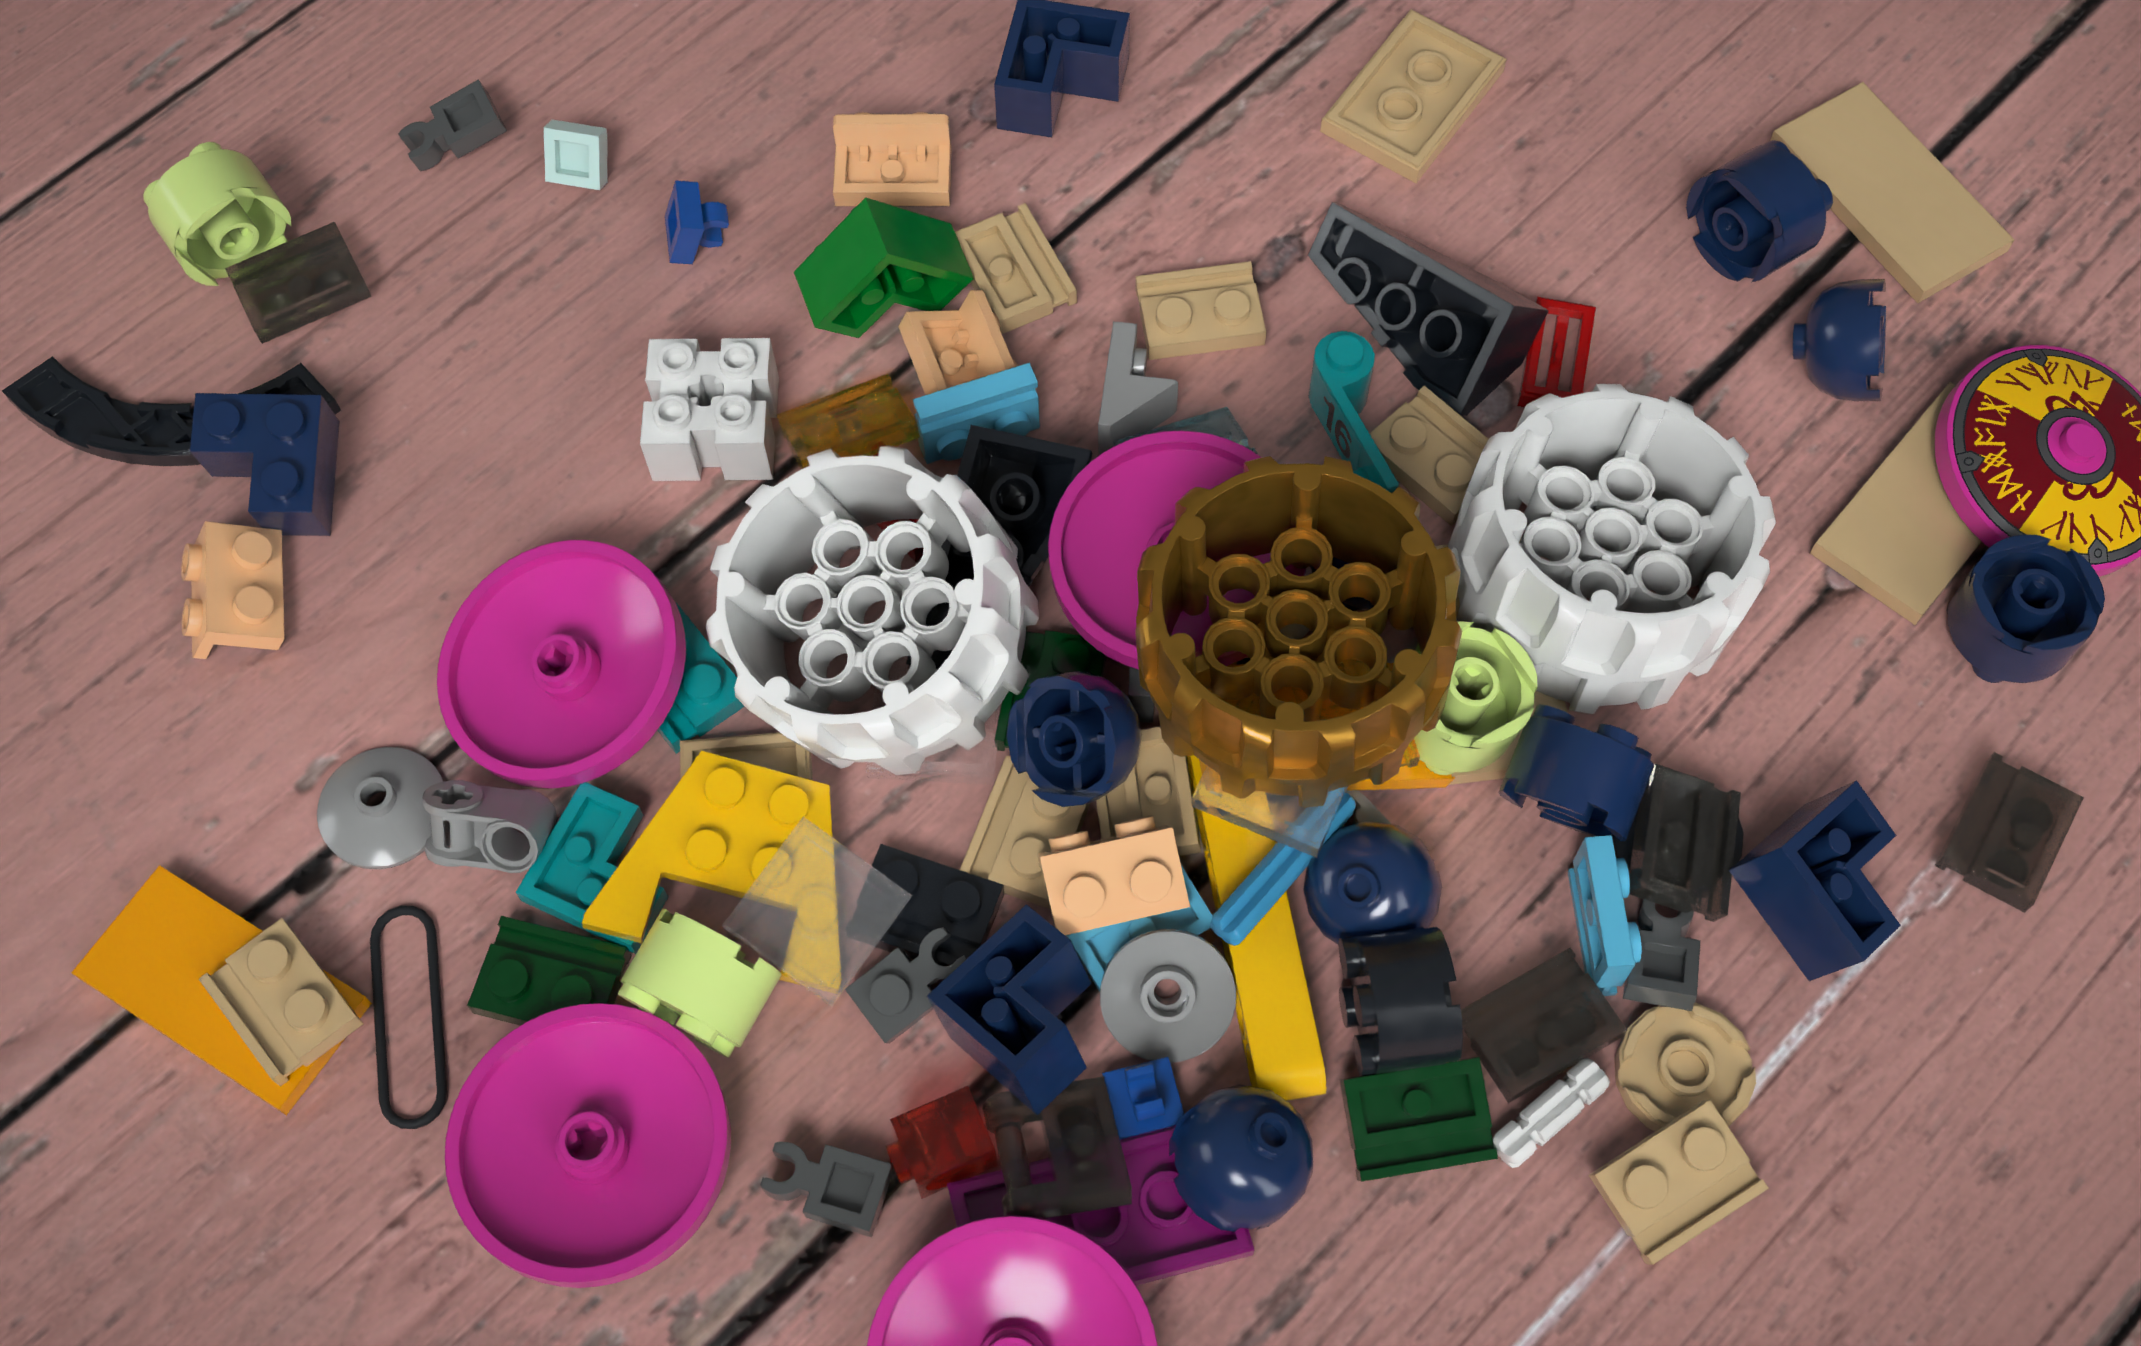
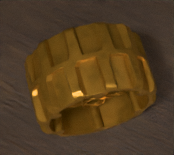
[1135,456,1462,808]

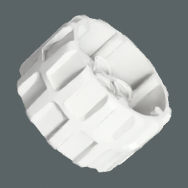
[1448,384,1776,714]
[706,445,1039,775]

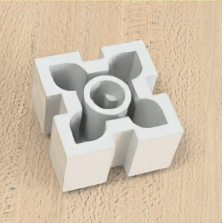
[640,338,779,481]

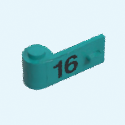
[1308,331,1399,493]

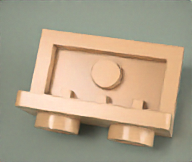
[833,112,952,206]
[898,290,1018,395]
[181,521,285,659]
[1037,816,1190,935]

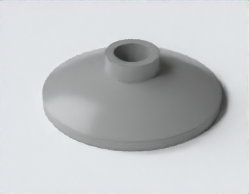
[317,747,444,869]
[1100,929,1236,1063]

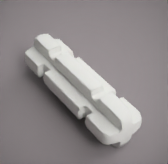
[1492,1058,1610,1168]

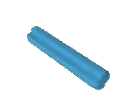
[1210,788,1356,946]

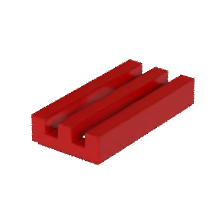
[1517,297,1596,407]

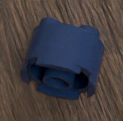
[1686,140,1833,282]
[1947,535,2105,683]
[1498,704,1654,841]

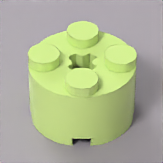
[143,142,291,286]
[1407,621,1538,775]
[618,908,782,1058]

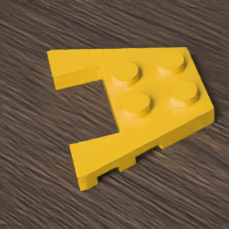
[582,750,841,995]

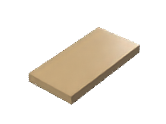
[1770,82,2014,303]
[1810,382,1982,625]

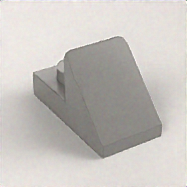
[1098,321,1178,456]

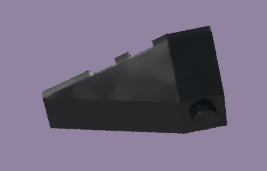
[1308,202,1549,416]
[906,425,1093,670]

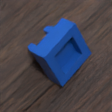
[665,180,729,265]
[1102,1057,1184,1140]

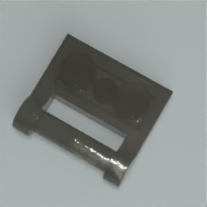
[982,1076,1132,1219]

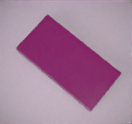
[947,1126,1255,1285]

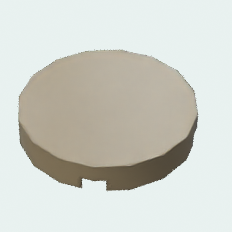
[1614,1003,1756,1131]

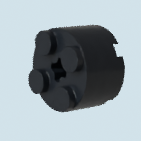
[1338,927,1463,1076]

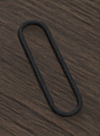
[370,906,447,1129]

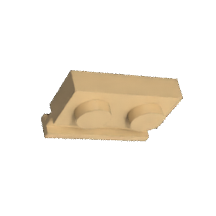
[955,203,1077,334]
[1135,261,1266,360]
[1370,386,1488,526]
[1096,727,1201,856]
[960,756,1091,909]
[199,918,363,1087]
[1588,1100,1769,1265]

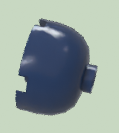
[1793,279,1886,401]
[1007,671,1142,807]
[1303,821,1442,944]
[1169,1084,1313,1232]

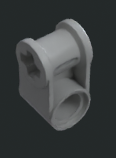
[422,780,558,873]

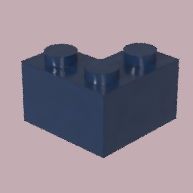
[994,0,1130,138]
[190,393,340,536]
[1729,780,1901,981]
[926,904,1091,1115]

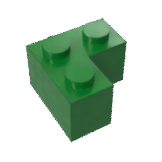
[794,197,974,338]

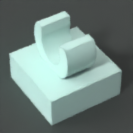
[543,119,608,190]

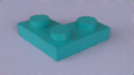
[516,782,668,954]

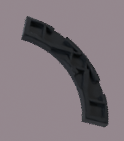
[2,356,341,466]

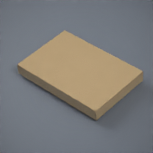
[1320,9,1506,183]

